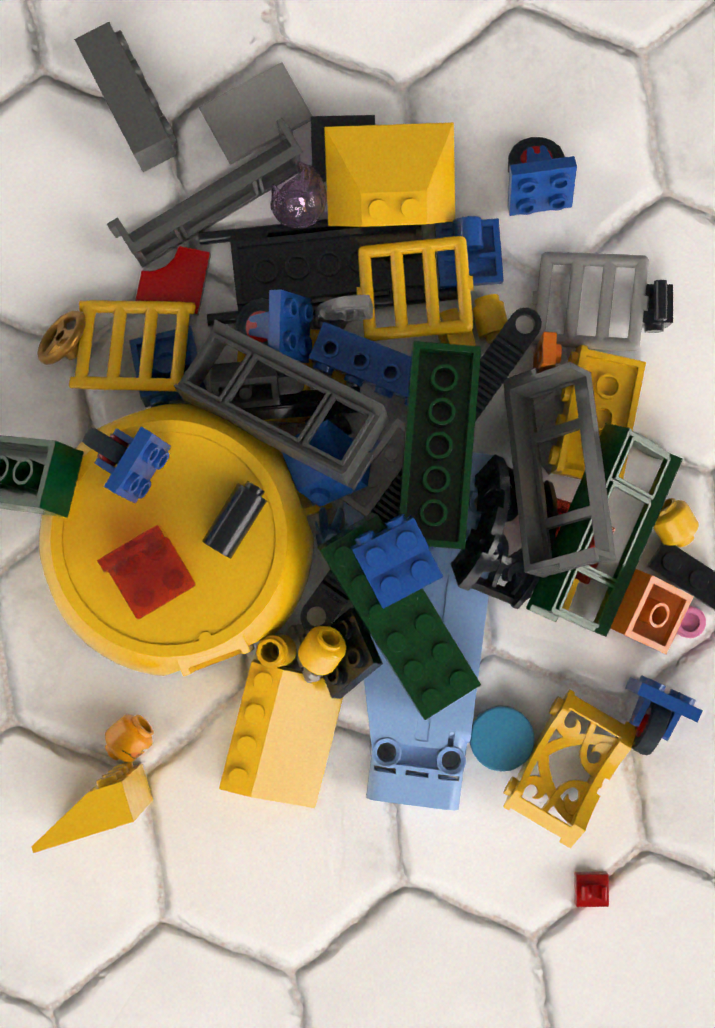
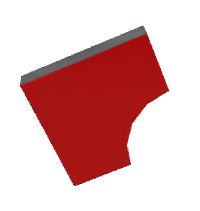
[135,246,211,316]

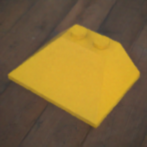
[324,122,455,227]

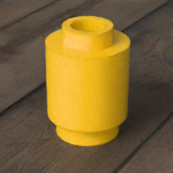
[472,294,508,344]
[256,634,297,668]

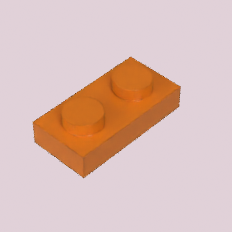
[533,332,562,373]

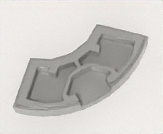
[313,295,374,329]

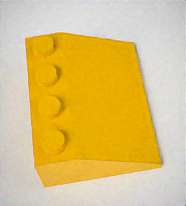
[219,659,343,808]
[31,762,153,853]

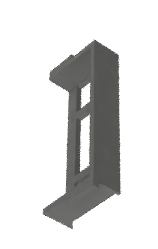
[107,118,304,268]
[174,320,389,490]
[503,362,616,578]

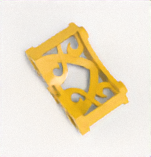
[503,689,637,848]

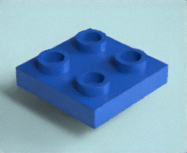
[434,216,504,289]

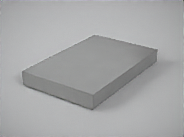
[199,62,312,165]

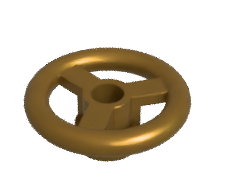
[37,311,86,365]

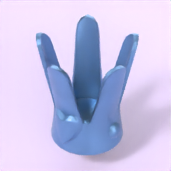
[315,507,349,546]

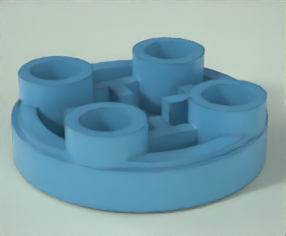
[470,706,535,772]

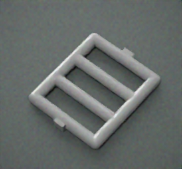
[532,252,649,351]

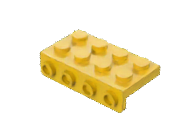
[548,345,646,480]

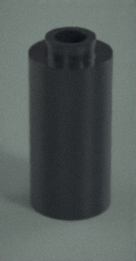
[202,481,267,559]

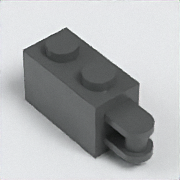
[210,360,304,409]

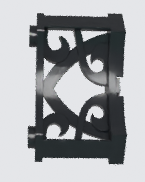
[450,454,558,609]

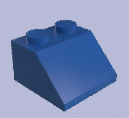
[282,420,371,507]

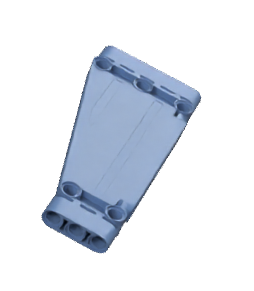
[343,437,494,811]

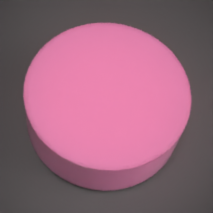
[677,606,706,638]

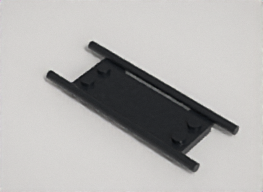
[198,219,458,327]

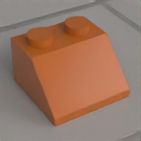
[610,569,694,655]

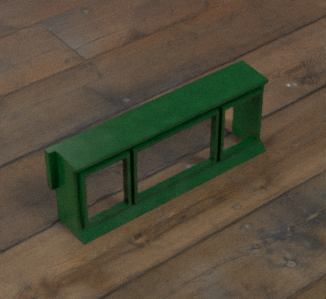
[526,423,683,637]

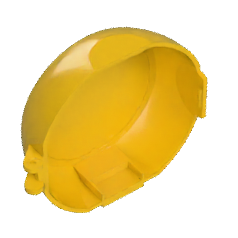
[39,403,333,676]

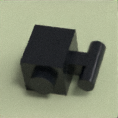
[642,280,673,333]

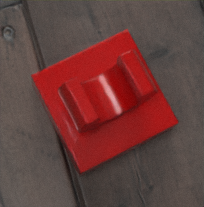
[574,872,609,907]

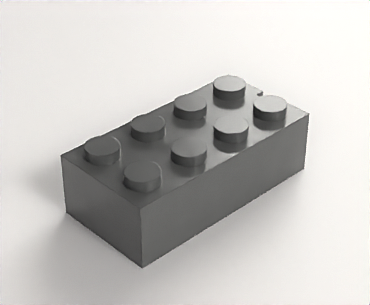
[74,22,177,172]

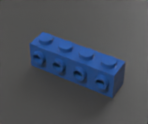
[309,322,411,406]

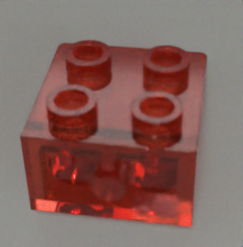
[97,525,196,619]

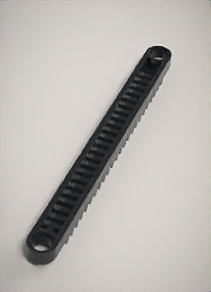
[300,308,542,631]

